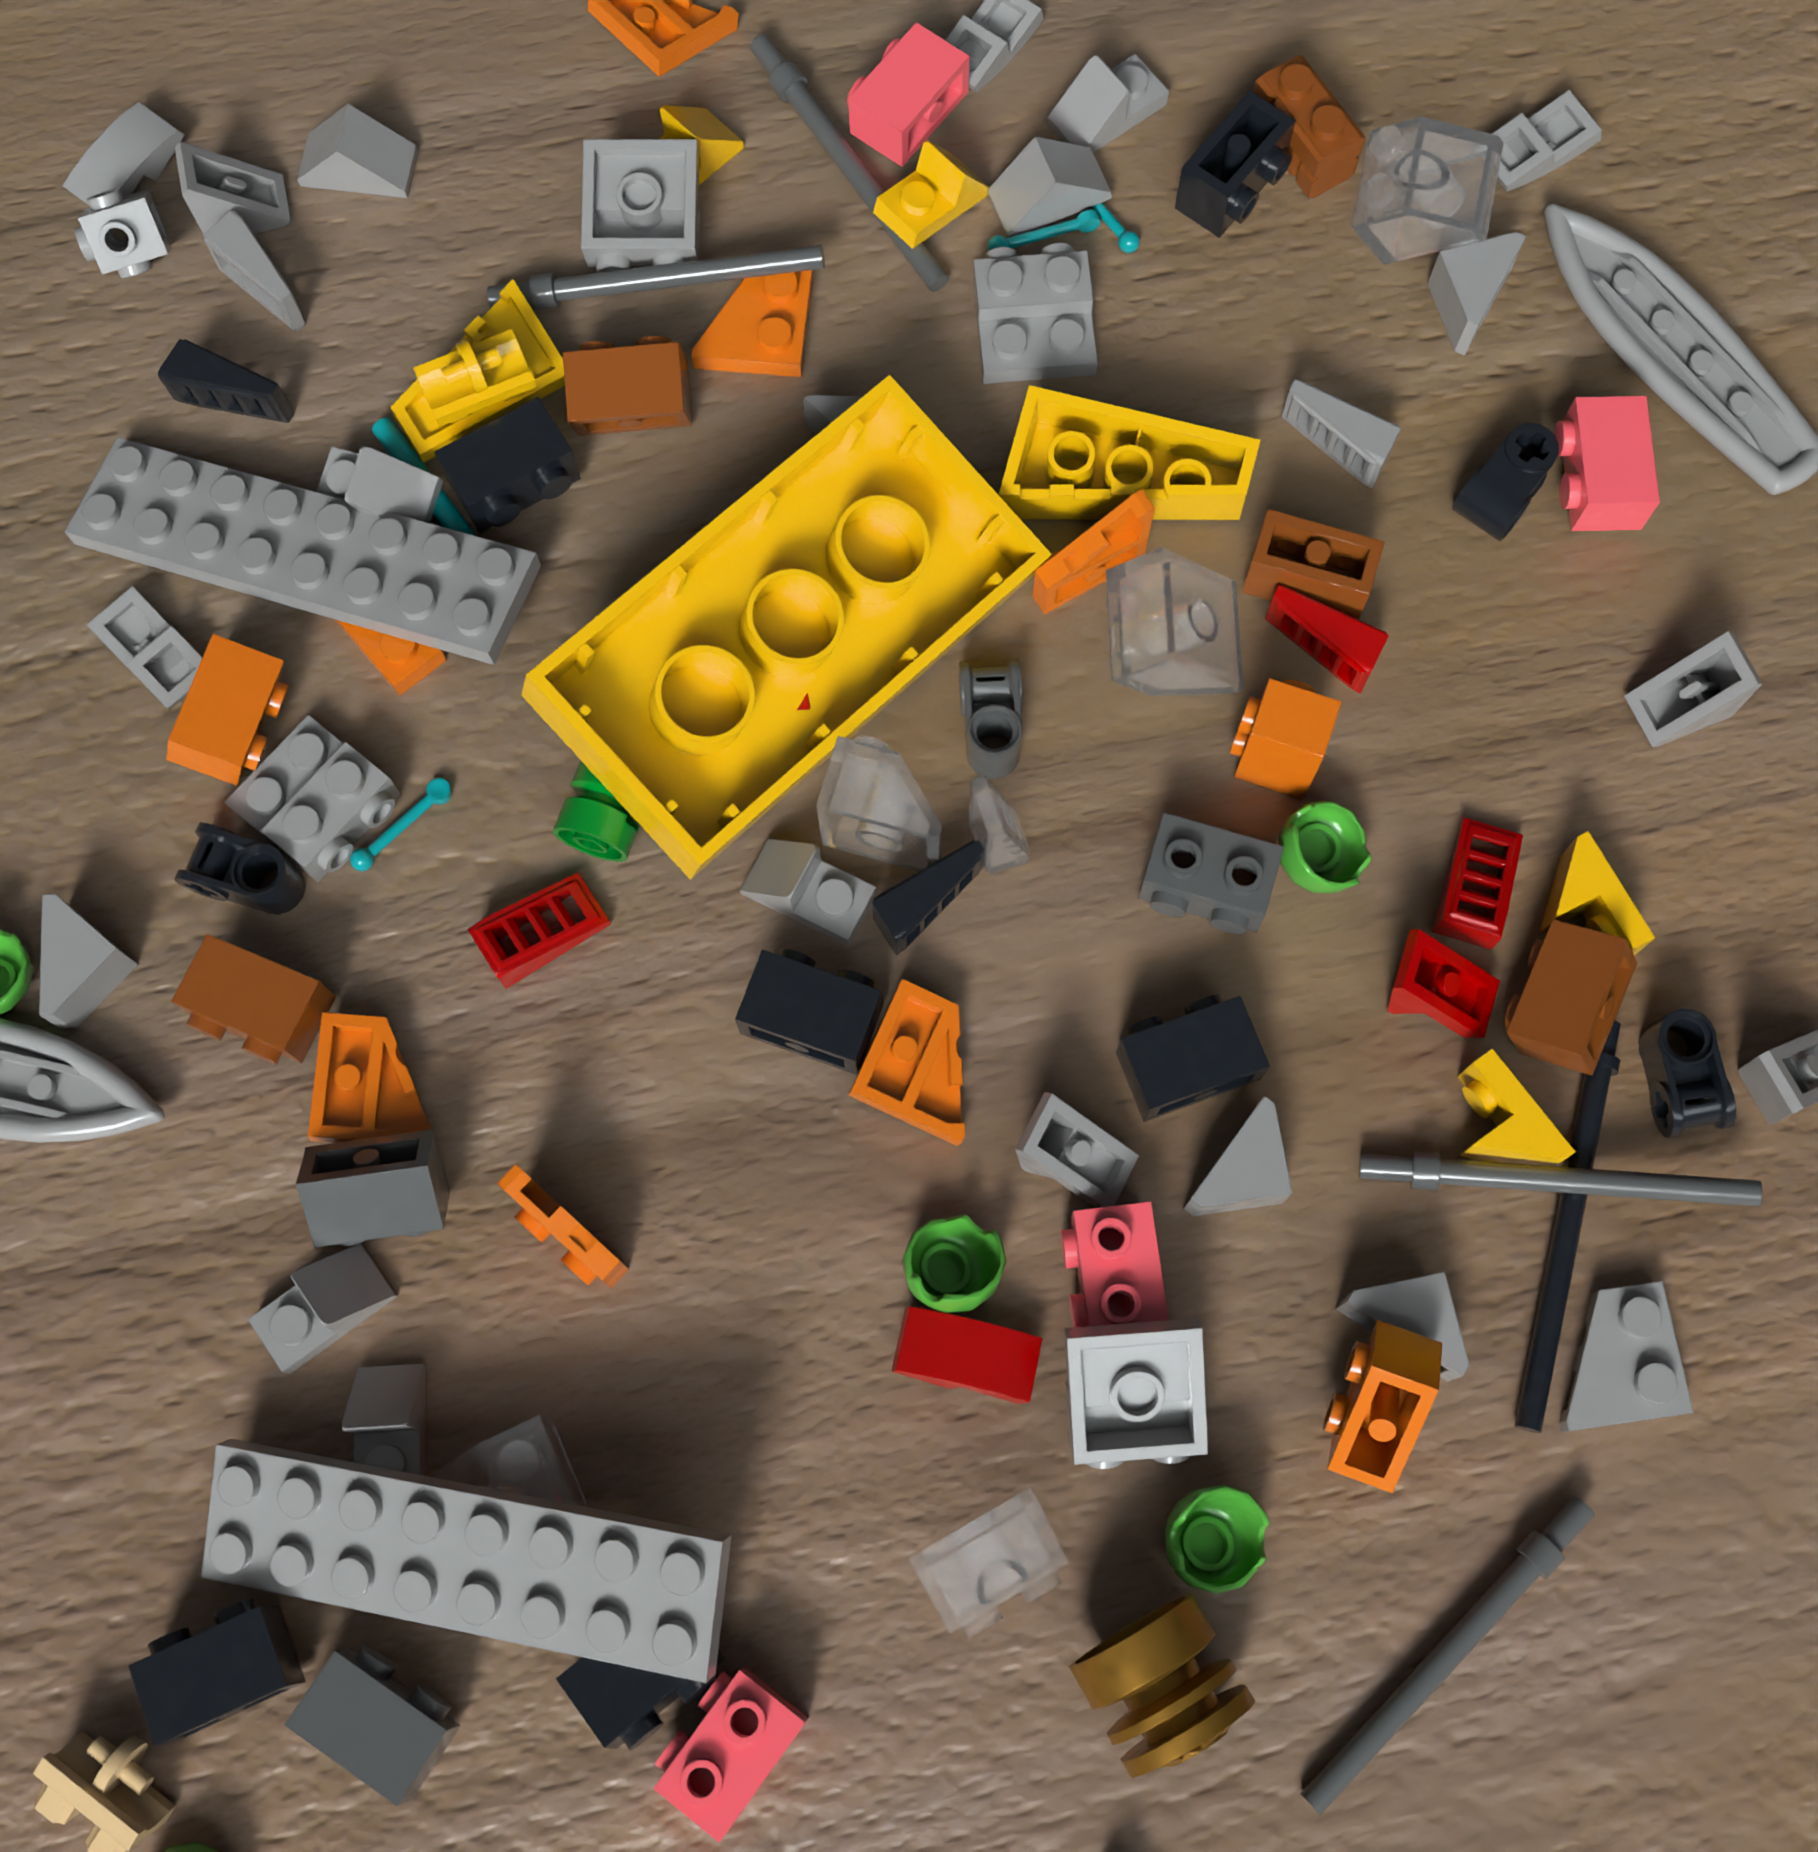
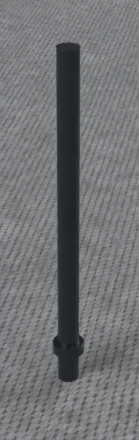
[1515,1020,1621,1433]

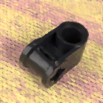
[1452,423,1559,542]
[174,822,306,915]
[1638,1009,1736,1138]

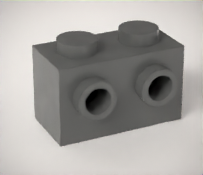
[1138,812,1284,934]
[296,1129,450,1247]
[285,1645,461,1806]

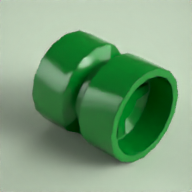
[552,760,639,862]

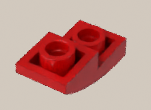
[891,1306,1043,1404]

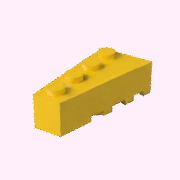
[998,385,1261,520]

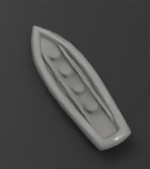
[1544,204,1818,495]
[0,1018,165,1143]

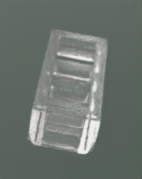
[968,775,1031,875]

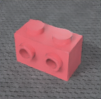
[847,22,970,167]
[1554,396,1660,531]
[1060,1202,1169,1328]
[653,1667,809,1843]

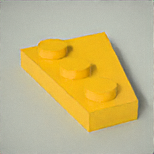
[391,279,565,463]

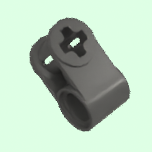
[959,659,1022,779]

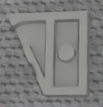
[1559,1281,1694,1433]

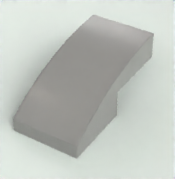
[945,0,1044,92]
[1474,90,1602,192]
[62,102,185,205]
[86,586,202,710]

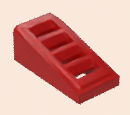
[1265,585,1389,694]
[1431,818,1523,950]
[467,872,611,989]

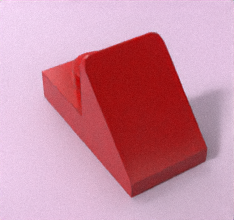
[1387,929,1500,1038]

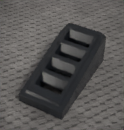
[158,339,294,423]
[872,840,985,955]

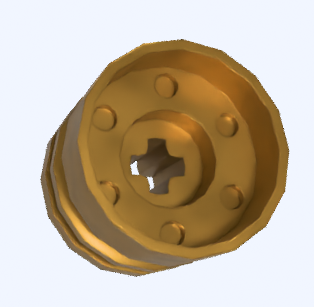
[1069,1593,1255,1778]

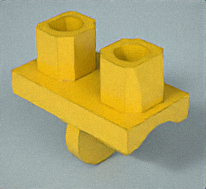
[413,329,537,426]

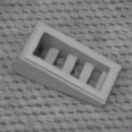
[203,209,306,331]
[1281,379,1401,489]

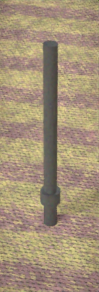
[750,34,949,292]
[487,245,825,310]
[1359,1150,1762,1207]
[1300,1496,1595,1815]

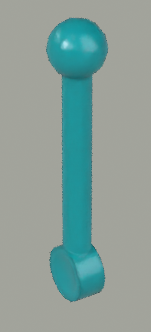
[1091,203,1140,253]
[987,209,1101,251]
[350,778,452,871]

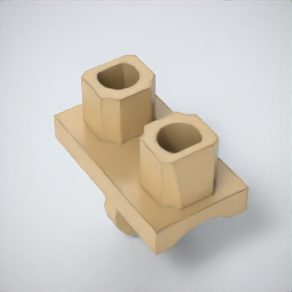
[33,1732,176,1852]

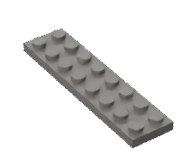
[65,437,541,665]
[201,1439,732,1683]

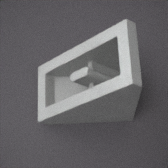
[297,104,418,198]
[988,136,1112,238]
[175,141,291,234]
[1427,232,1527,356]
[1624,631,1763,747]
[39,894,138,1031]
[1184,1096,1292,1217]
[1336,1272,1470,1382]

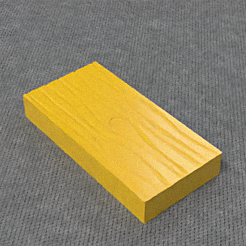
[521,375,1052,880]

